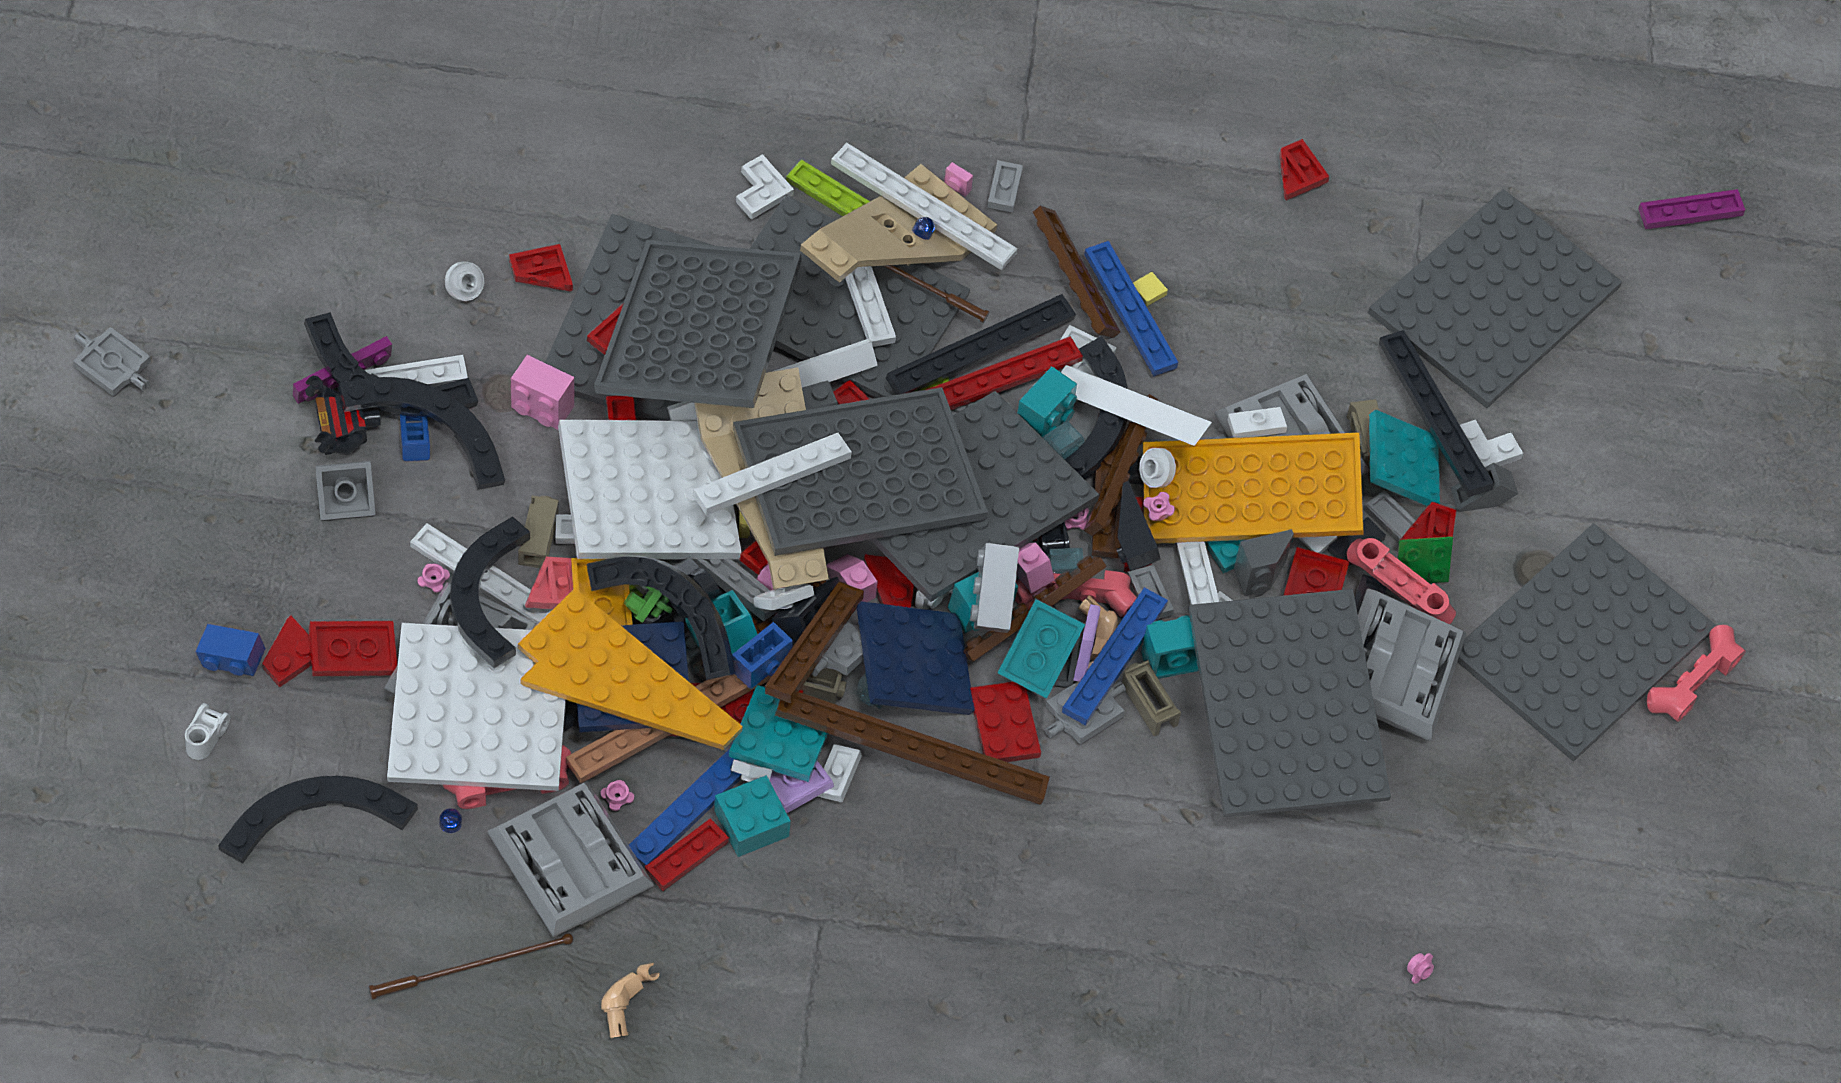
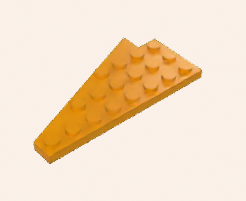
[518,588,743,750]

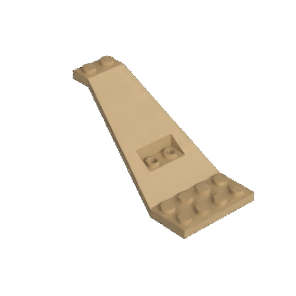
[800,164,997,283]
[694,367,829,589]

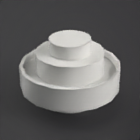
[445,262,484,301]
[1139,448,1176,488]

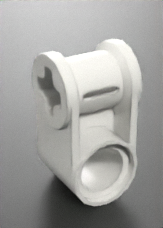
[185,703,231,760]

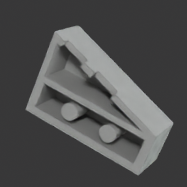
[970,543,1019,633]

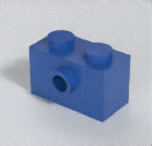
[732,622,793,689]
[195,624,266,676]

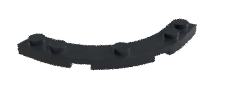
[304,312,478,416]
[1064,336,1128,480]
[338,377,505,489]
[450,516,530,668]
[586,556,736,680]
[218,776,418,864]

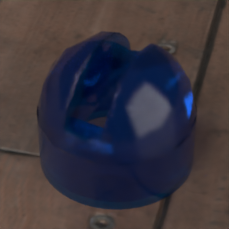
[912,217,935,240]
[439,808,462,833]

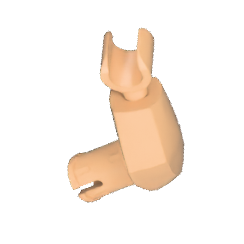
[1078,596,1118,671]
[601,963,660,1038]

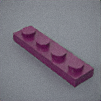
[1638,189,1745,229]
[293,336,392,404]

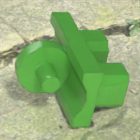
[624,587,673,623]

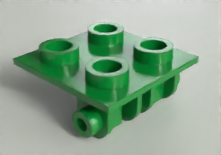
[1397,537,1453,583]

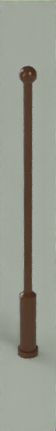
[820,227,990,323]
[368,933,573,1000]

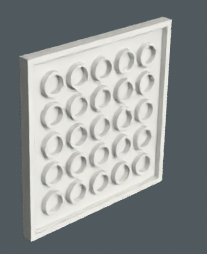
[558,420,741,559]
[387,623,566,791]

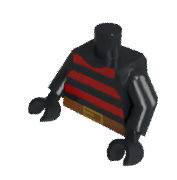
[305,375,381,455]

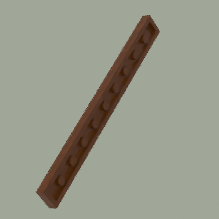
[775,692,1050,805]

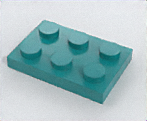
[997,599,1085,698]

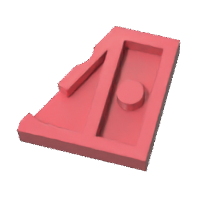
[525,557,573,609]

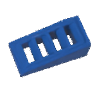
[400,414,430,461]

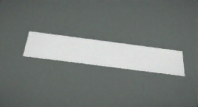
[1061,365,1212,446]

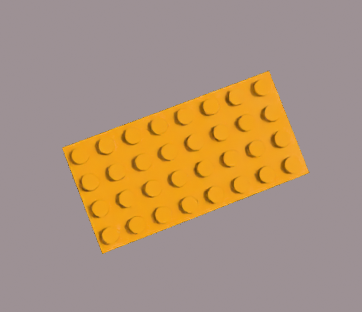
[1143,433,1363,543]

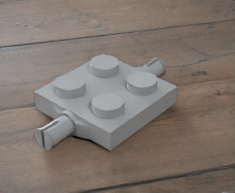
[73,327,151,396]
[811,622,864,676]
[1044,681,1126,745]

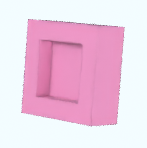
[944,162,973,197]

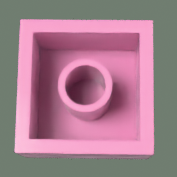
[511,355,574,430]

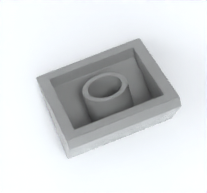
[315,461,376,520]

